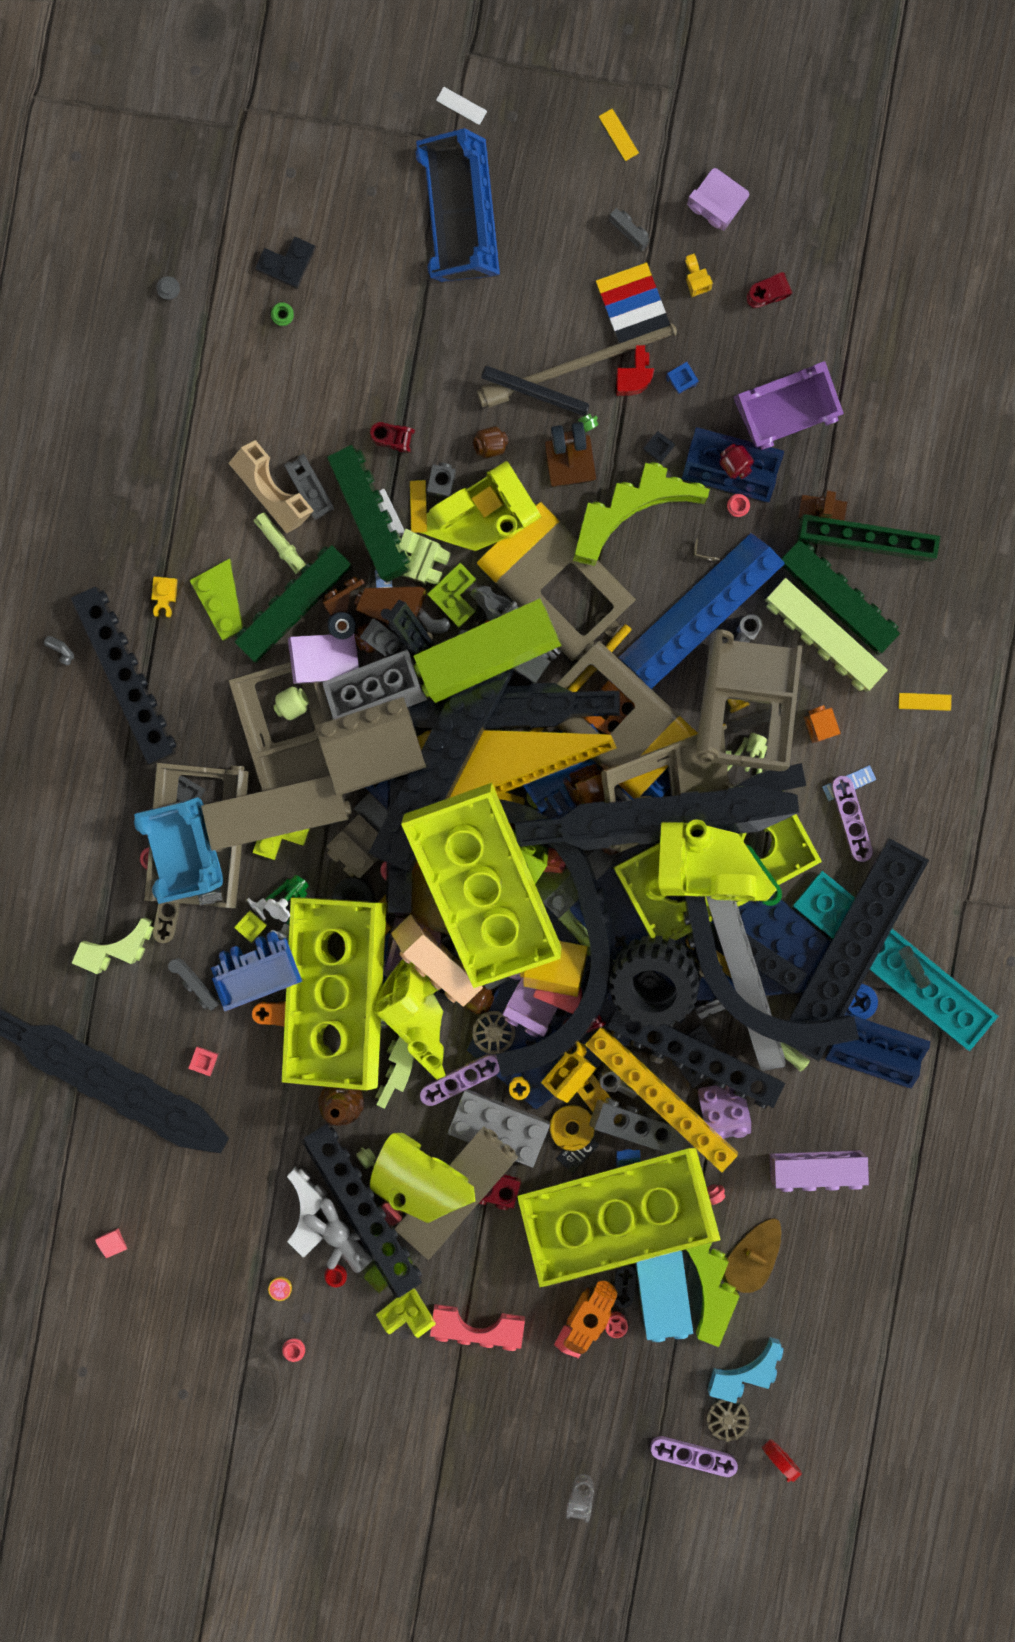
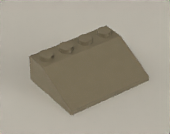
[316,697,426,796]

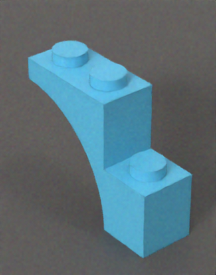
[707,1337,783,1403]

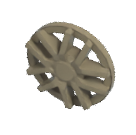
[472,1011,515,1054]
[707,1399,750,1442]

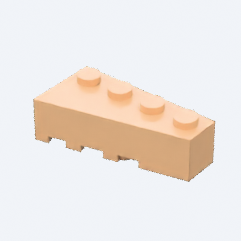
[391,914,483,1007]

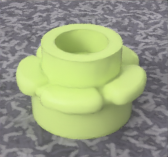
[356,1148,376,1169]

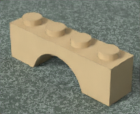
[229,440,314,533]

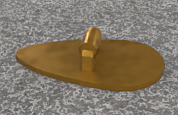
[725,1218,781,1293]

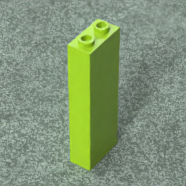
[413,598,562,703]

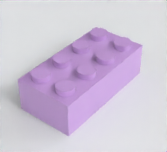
[769,1150,869,1192]

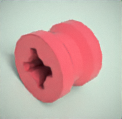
[605,1311,628,1338]

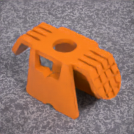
[563,1281,617,1354]

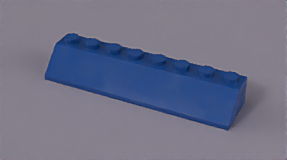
[618,533,785,689]

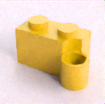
[541,1042,597,1103]

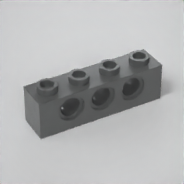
[589,1098,685,1154]

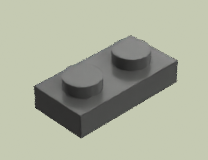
[609,208,650,252]

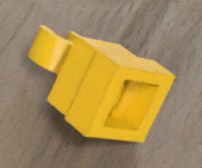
[685,254,713,297]

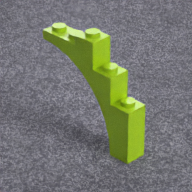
[573,462,710,566]
[686,1227,740,1347]

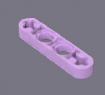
[831,776,873,862]
[420,1054,500,1106]
[650,1436,738,1477]

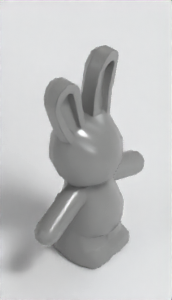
[303,1198,372,1273]

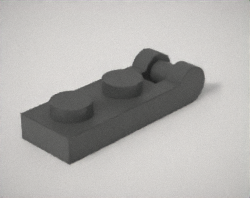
[284,453,334,520]
[360,619,406,658]
[168,958,220,1011]

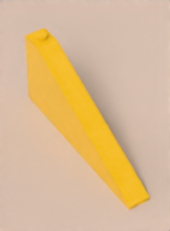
[417,730,617,797]

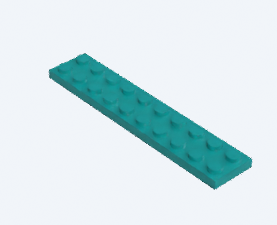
[792,871,999,1051]

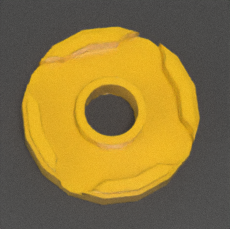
[549,1105,595,1151]

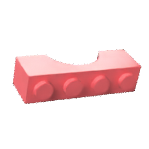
[430,1304,525,1351]

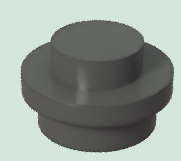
[157,276,180,300]

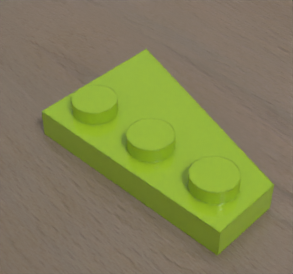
[190,559,243,641]

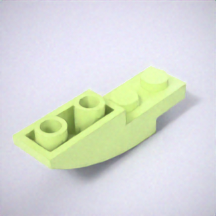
[375,1036,414,1109]

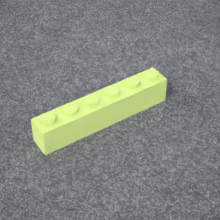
[765,578,888,692]

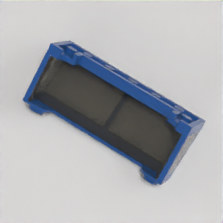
[416,128,500,282]

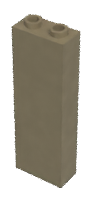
[201,776,352,851]
[395,1126,518,1260]

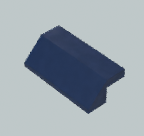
[682,427,784,502]
[825,1013,930,1089]

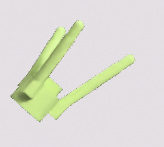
[727,733,767,774]

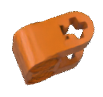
[582,680,635,735]

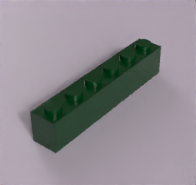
[327,445,411,583]
[797,514,941,562]
[782,540,901,655]
[235,545,353,663]

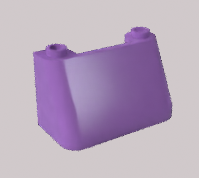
[733,361,844,450]

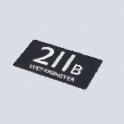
[556,1138,599,1173]

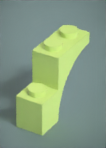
[72,917,154,974]

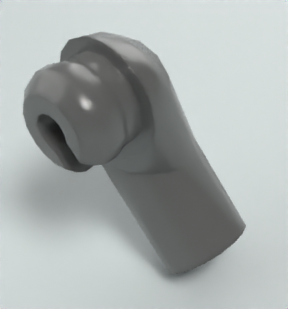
[417,611,451,634]
[44,636,74,666]

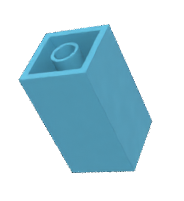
[635,1251,693,1342]

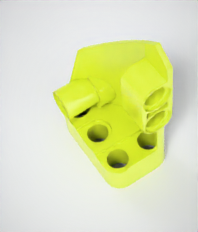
[419,461,541,551]
[659,820,777,901]
[374,959,446,1079]
[370,1133,476,1223]

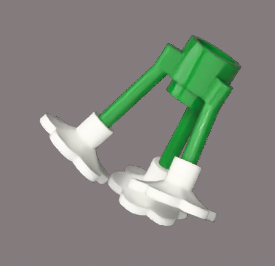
[246,875,309,942]

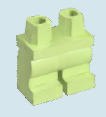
[399,529,450,585]

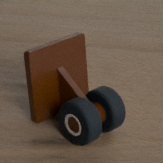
[545,422,596,487]
[322,576,365,640]

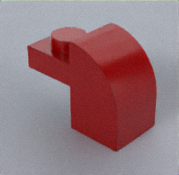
[616,345,654,396]

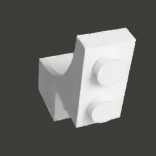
[287,1167,327,1258]

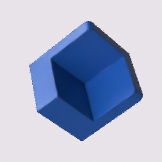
[665,362,699,395]

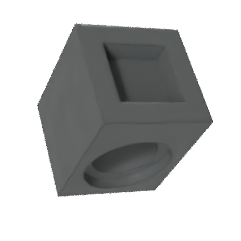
[427,462,456,499]

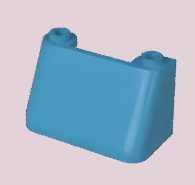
[134,797,223,904]

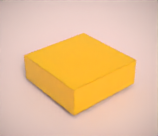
[471,485,504,518]

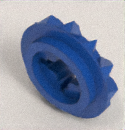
[846,984,878,1019]

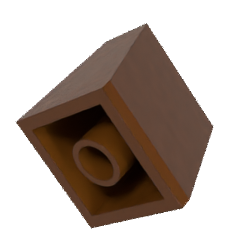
[354,587,427,626]

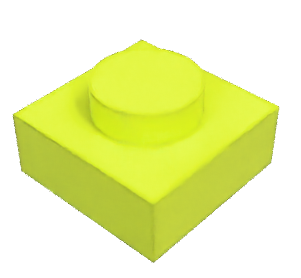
[234,910,267,943]

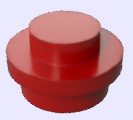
[324,1264,347,1288]

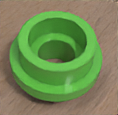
[271,303,294,326]
[578,413,599,432]

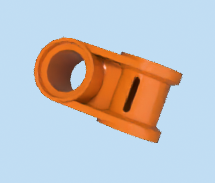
[252,1001,286,1026]

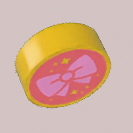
[268,1277,292,1301]

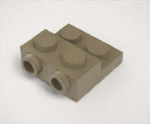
[326,814,379,878]

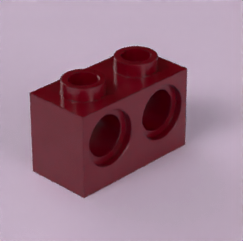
[479,1174,521,1210]

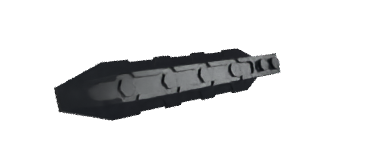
[408,683,620,729]
[515,785,799,850]
[0,1008,229,1154]

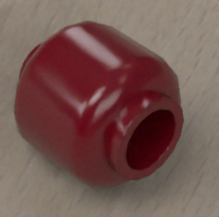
[720,444,754,479]

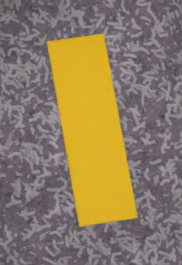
[599,109,639,161]
[410,480,427,533]
[899,693,952,711]

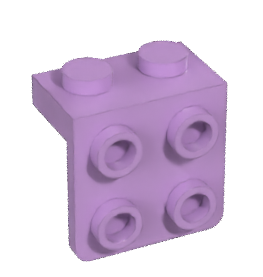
[687,168,749,231]
[503,978,557,1038]
[698,1085,751,1139]

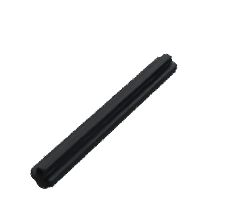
[481,366,589,416]

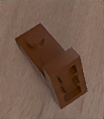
[798,490,847,521]

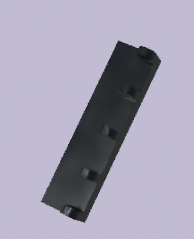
[380,600,436,664]

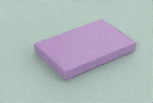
[288,634,359,684]

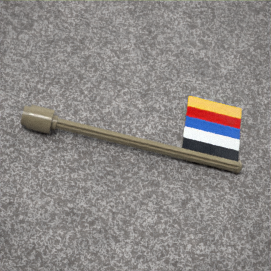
[476,263,677,408]

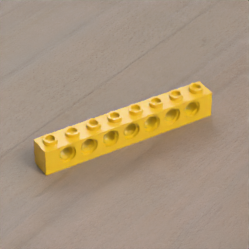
[585,1027,738,1172]

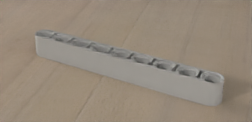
[706,896,785,1071]

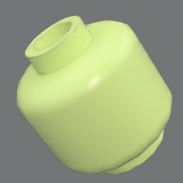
[274,686,309,720]

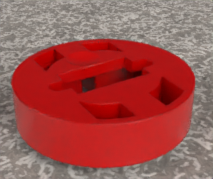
[762,1439,802,1482]

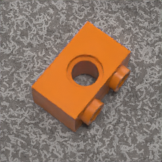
[804,705,841,743]

